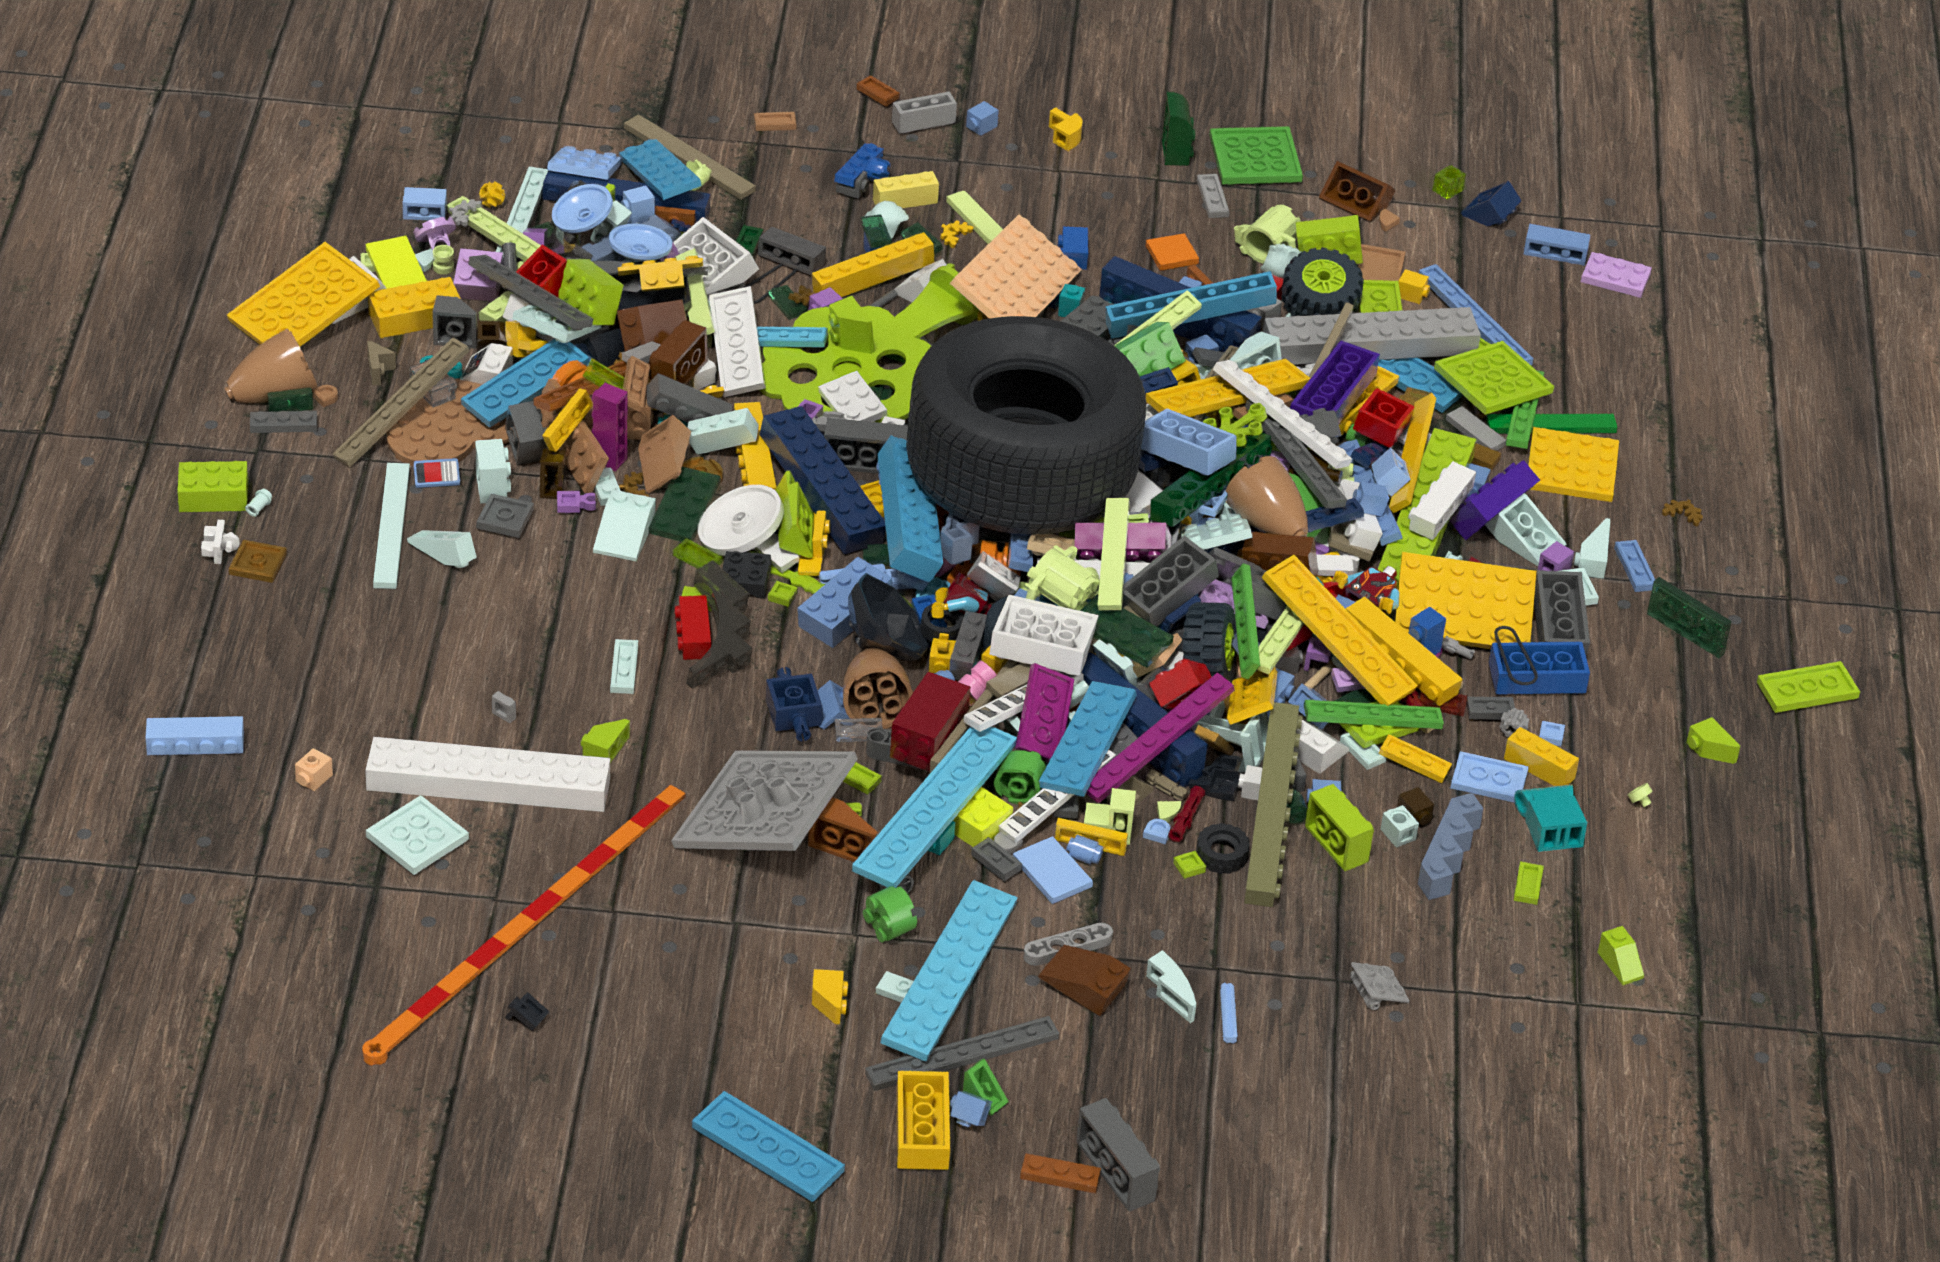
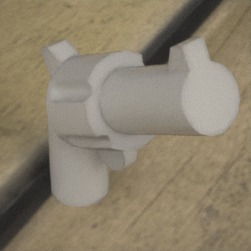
[1441,636,1475,659]

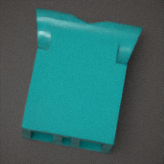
[1514,784,1587,852]

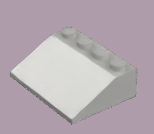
[673,217,759,295]
[989,595,1099,676]

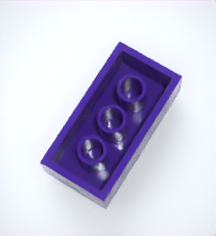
[1449,460,1540,540]

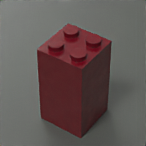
[890,671,971,772]

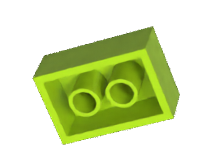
[1295,215,1363,264]
[558,259,624,325]
[178,461,248,512]
[1305,784,1374,871]

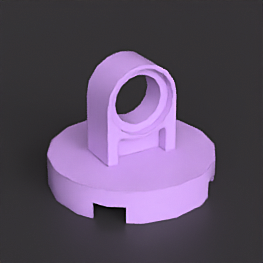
[413,217,456,250]

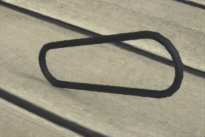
[742,264,797,304]
[1494,626,1538,685]

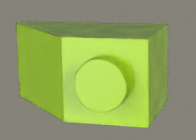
[1686,717,1740,764]
[581,719,630,763]
[1598,926,1644,985]

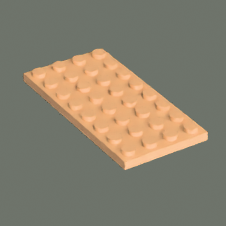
[950,215,1082,319]

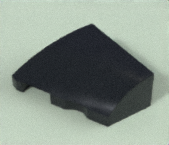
[585,328,625,372]
[1189,755,1245,801]

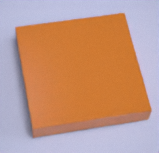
[1145,233,1199,270]

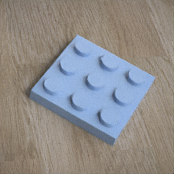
[547,146,622,180]

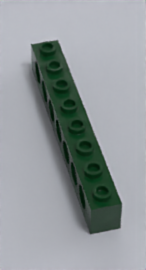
[1150,433,1272,527]

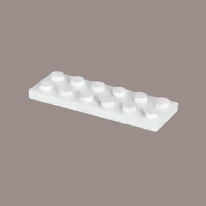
[709,286,766,397]

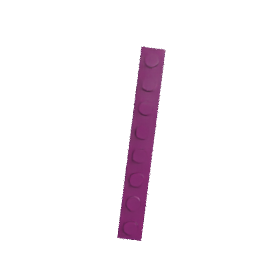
[1086,672,1235,804]

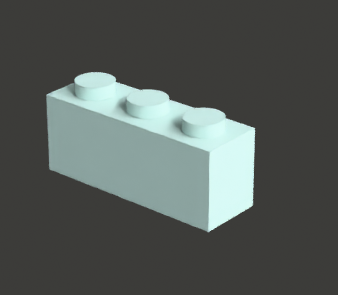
[688,408,759,455]

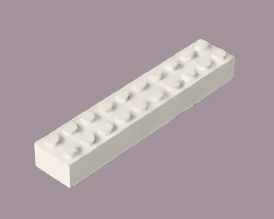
[366,737,610,812]

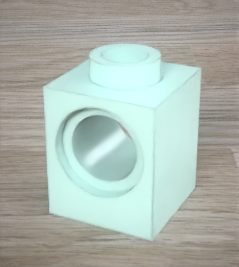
[1381,805,1419,848]

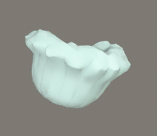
[862,201,909,240]
[1260,243,1301,279]

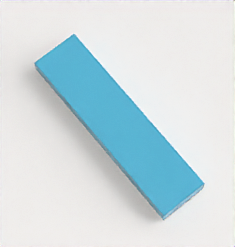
[757,327,828,347]

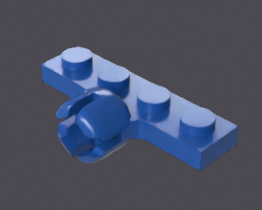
[834,143,891,187]

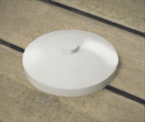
[698,485,784,556]

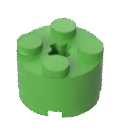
[994,750,1046,804]
[863,885,917,942]

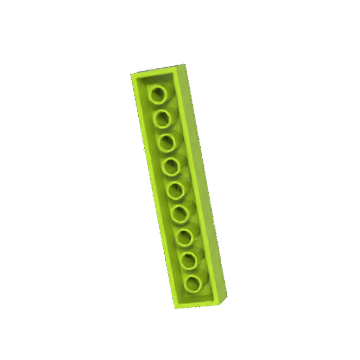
[1378,428,1476,590]

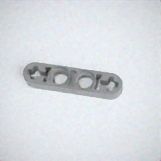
[1023,923,1113,966]

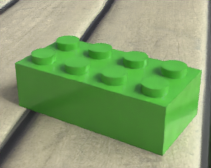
[1115,322,1186,376]

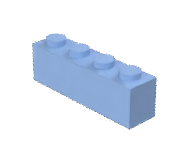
[146,716,244,755]

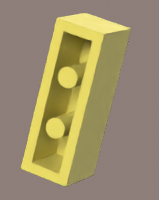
[873,171,939,208]

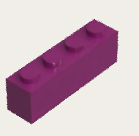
[592,383,628,472]

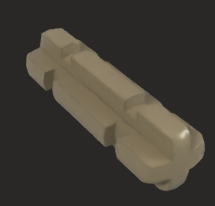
[1146,770,1188,802]

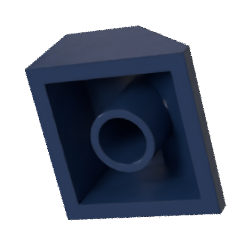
[1460,181,1522,227]

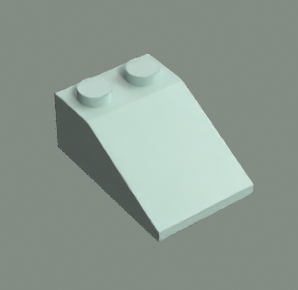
[1230,332,1282,369]
[593,490,656,561]
[1485,493,1567,566]

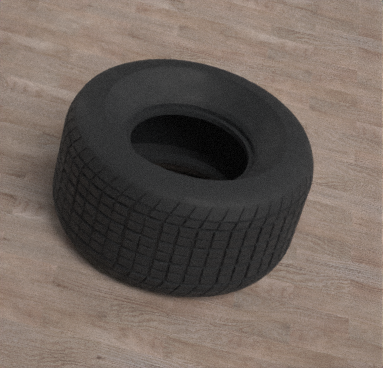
[906,316,1147,534]

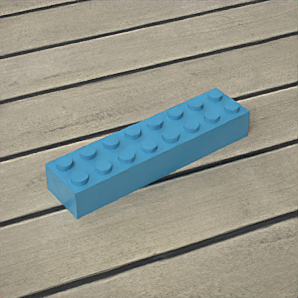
[878,435,943,583]

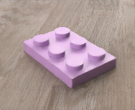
[1581,252,1652,298]

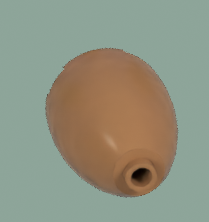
[224,328,317,403]
[1225,456,1308,537]
[842,648,913,729]

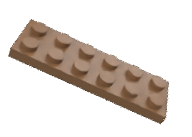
[536,379,609,493]

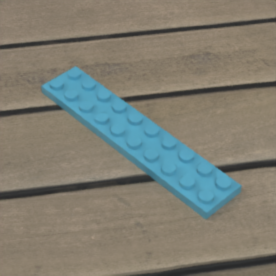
[852,726,1017,888]
[880,880,1018,1062]

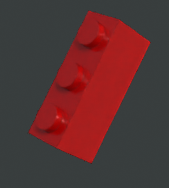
[675,595,711,660]

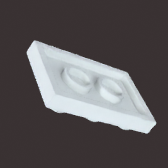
[818,371,888,422]

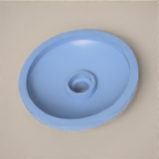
[552,184,613,233]
[609,224,672,262]

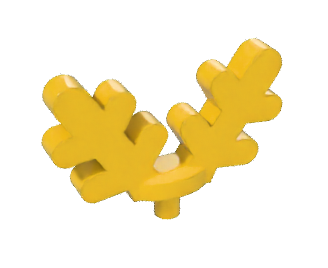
[940,220,973,248]

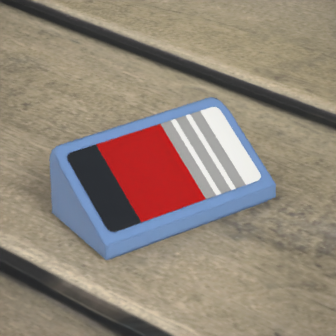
[414,458,460,488]

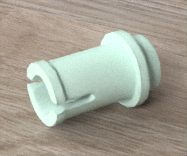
[245,489,272,516]

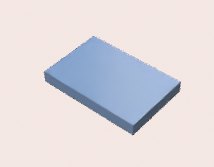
[1451,751,1529,803]
[1013,836,1093,904]

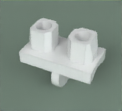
[201,520,240,564]

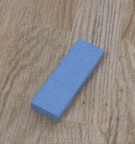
[1614,540,1657,592]

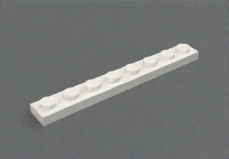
[1213,360,1352,469]

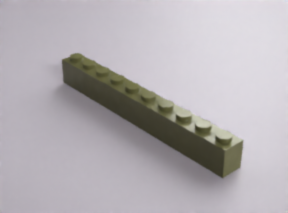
[1244,702,1303,907]

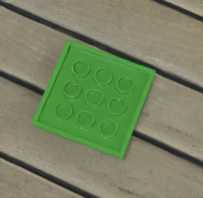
[1209,127,1303,185]

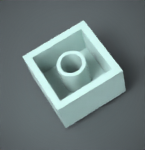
[475,439,511,503]

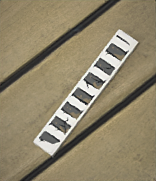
[964,670,1084,732]
[999,750,1116,843]

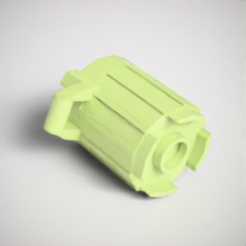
[1234,205,1301,263]
[1024,545,1100,611]

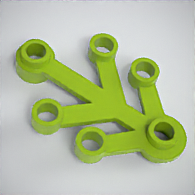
[1203,403,1267,447]

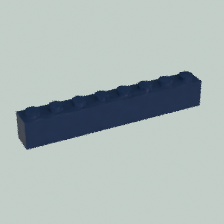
[543,170,711,223]

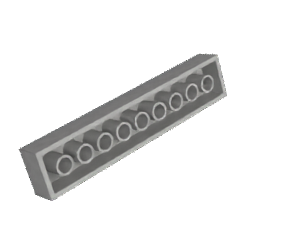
[1263,307,1481,364]

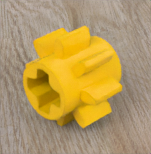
[479,181,505,208]

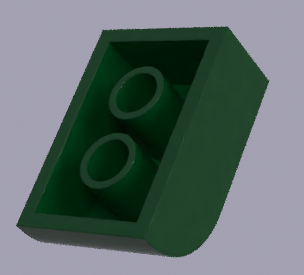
[1162,92,1195,166]

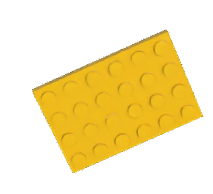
[227,242,380,347]
[1395,552,1537,649]

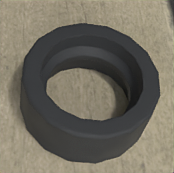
[920,602,964,642]

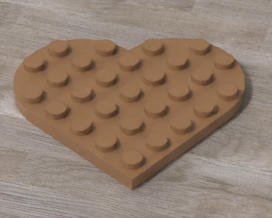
[387,371,509,467]

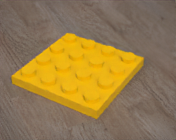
[1528,427,1619,502]

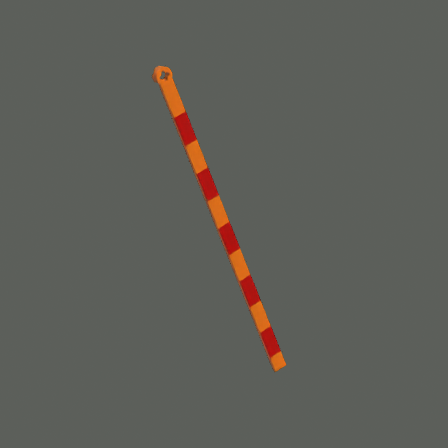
[362,785,686,1065]

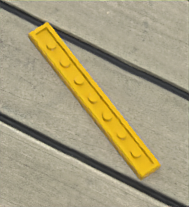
[1389,393,1436,513]

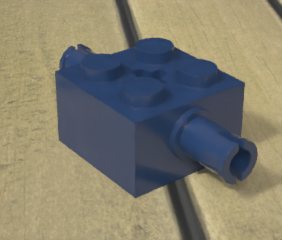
[766,667,822,741]

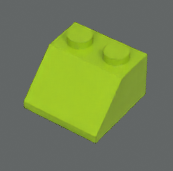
[828,296,874,354]

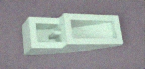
[1146,950,1196,1023]

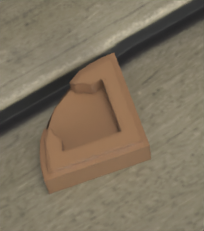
[1379,209,1400,232]

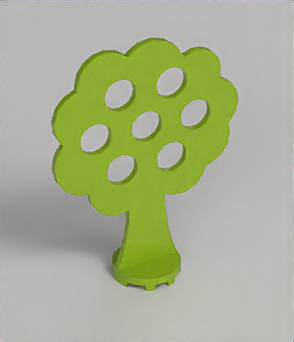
[759,263,980,423]

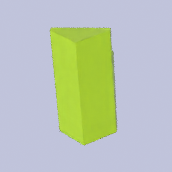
[775,470,814,558]

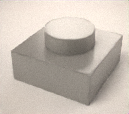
[492,691,516,723]

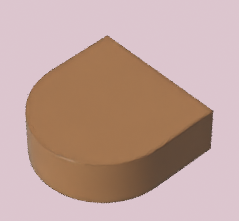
[311,385,338,408]

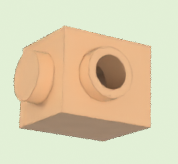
[295,748,333,791]

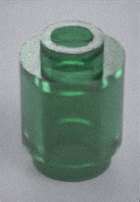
[863,544,890,566]
[1286,789,1307,823]

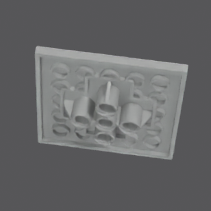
[671,751,858,851]

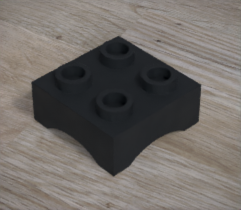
[720,551,771,598]

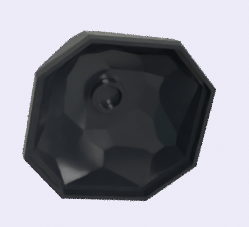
[611,261,691,323]
[848,573,929,661]

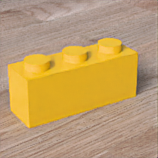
[1504,727,1579,786]

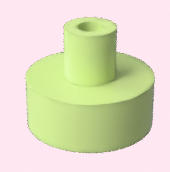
[1628,783,1652,807]

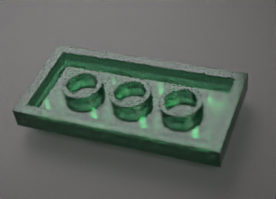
[649,467,721,544]
[1647,577,1732,658]
[1080,594,1174,668]

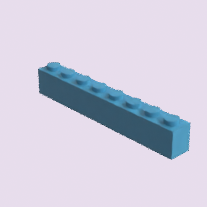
[1106,271,1277,339]

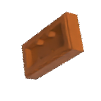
[857,75,900,106]
[654,206,695,229]

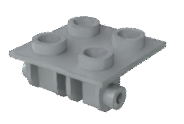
[1351,962,1410,1010]

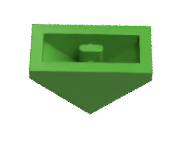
[963,1058,1009,1115]

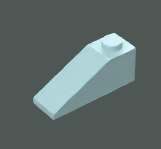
[1574,518,1610,579]
[407,530,477,568]

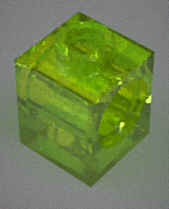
[1432,165,1466,200]

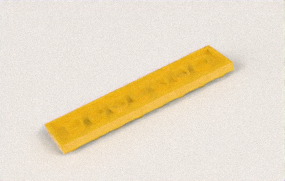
[1146,358,1311,417]
[1262,555,1418,706]

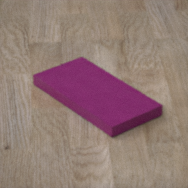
[1015,663,1075,762]

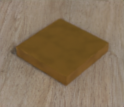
[229,540,287,583]

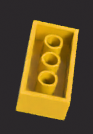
[368,277,461,338]
[896,1071,950,1170]

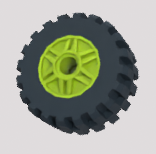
[1281,248,1364,317]
[1183,602,1238,683]

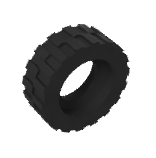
[1196,823,1250,874]

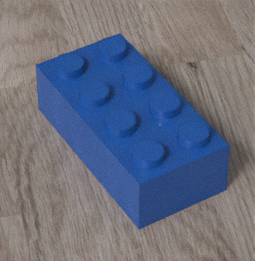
[1489,642,1590,694]

